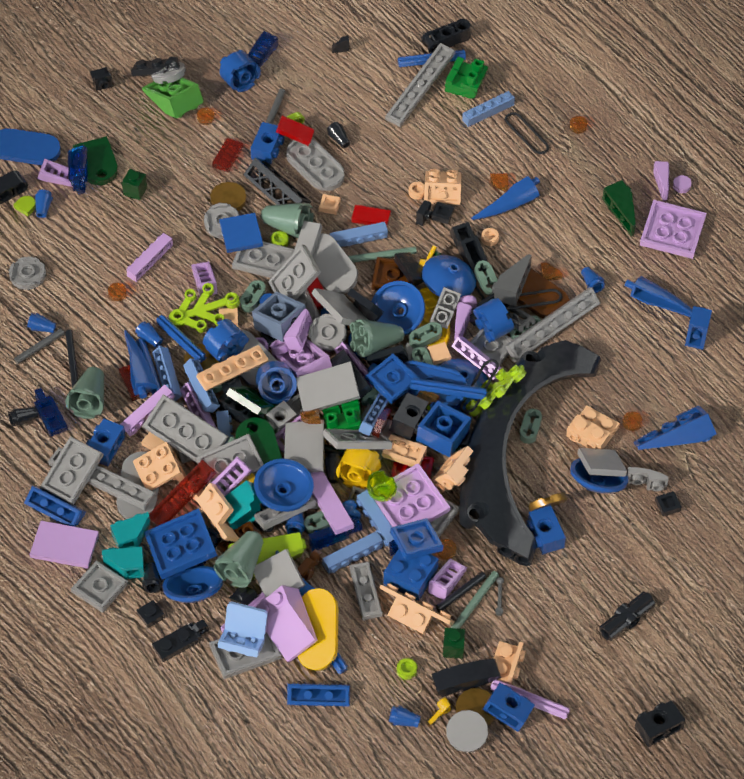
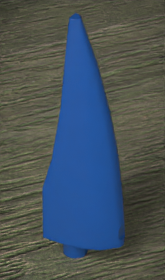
[471,176,540,220]
[624,276,693,318]
[124,330,158,399]

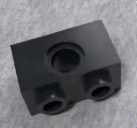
[389,393,429,440]
[634,700,685,747]

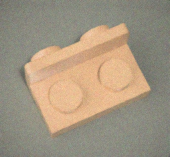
[382,434,427,467]
[494,641,526,685]

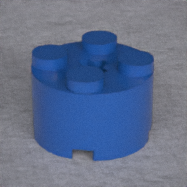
[220,50,260,92]
[473,297,514,343]
[203,319,249,363]
[256,361,297,404]

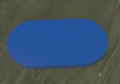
[0,129,61,165]
[405,361,468,408]

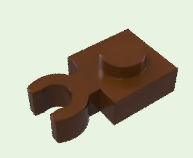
[297,549,322,581]

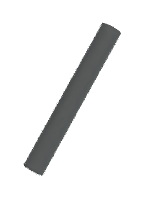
[265,89,286,124]
[14,328,64,364]

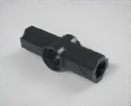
[599,591,655,641]

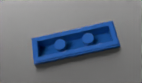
[24,486,86,527]
[287,683,350,706]

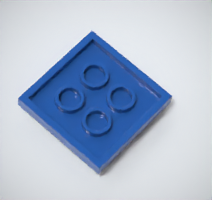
[144,508,218,580]

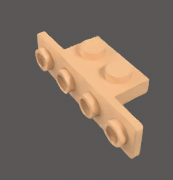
[196,345,268,391]
[188,483,239,542]
[379,583,455,634]

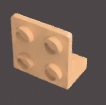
[424,169,462,205]
[133,442,189,491]

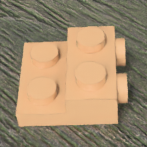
[566,405,620,449]
[431,446,473,494]

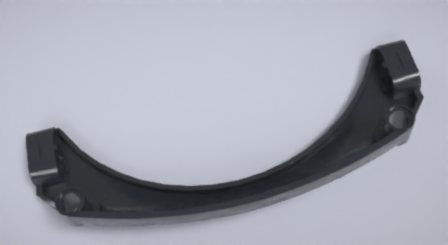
[459,340,601,566]

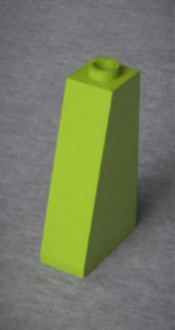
[228,532,306,588]

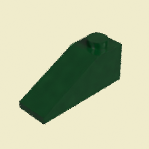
[602,180,636,237]

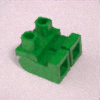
[445,57,488,99]
[322,399,363,430]

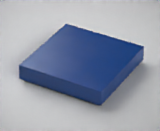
[219,213,263,253]
[365,353,420,404]
[390,518,443,560]

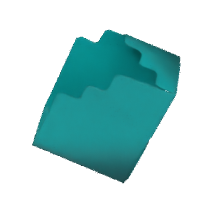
[224,480,262,529]

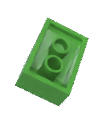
[142,78,204,118]

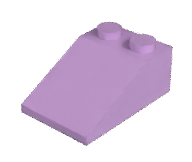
[271,339,332,388]
[255,585,318,662]

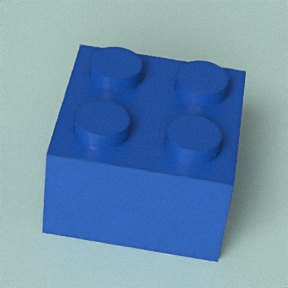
[416,401,471,458]
[383,549,439,601]

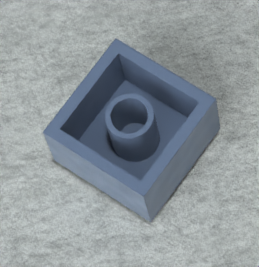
[252,291,306,342]

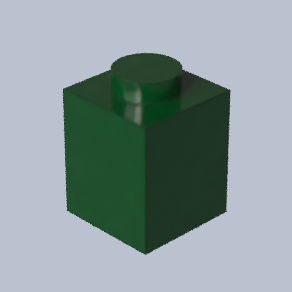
[122,169,148,201]
[443,628,465,659]

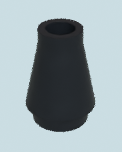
[327,122,351,149]
[8,407,38,427]
[324,453,342,484]
[142,562,162,593]

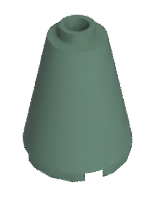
[261,203,314,238]
[65,367,104,419]
[214,531,263,588]

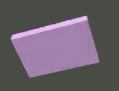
[30,521,99,569]

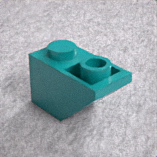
[110,512,151,548]
[102,546,144,579]

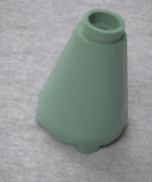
[350,319,404,357]

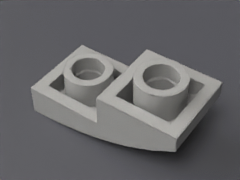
[430,287,461,329]
[627,467,668,491]

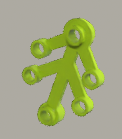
[169,283,240,333]
[465,365,526,417]

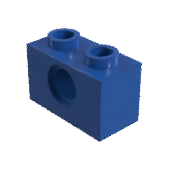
[251,122,285,164]
[685,306,712,350]
[86,418,126,467]
[526,505,566,555]
[483,682,535,732]

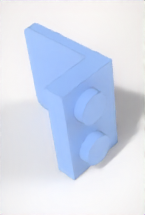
[218,602,268,657]

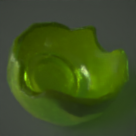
[367,471,397,502]

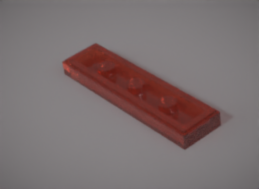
[149,460,217,526]

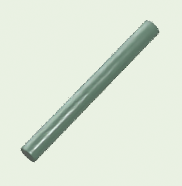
[348,246,417,263]
[451,571,499,629]

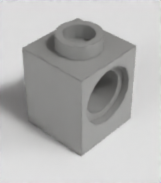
[265,401,297,434]

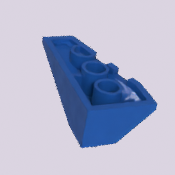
[633,405,717,450]

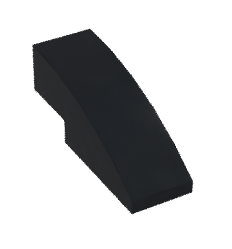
[450,222,488,273]
[330,349,373,400]
[432,658,501,697]

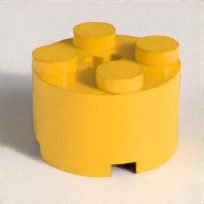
[336,449,381,489]

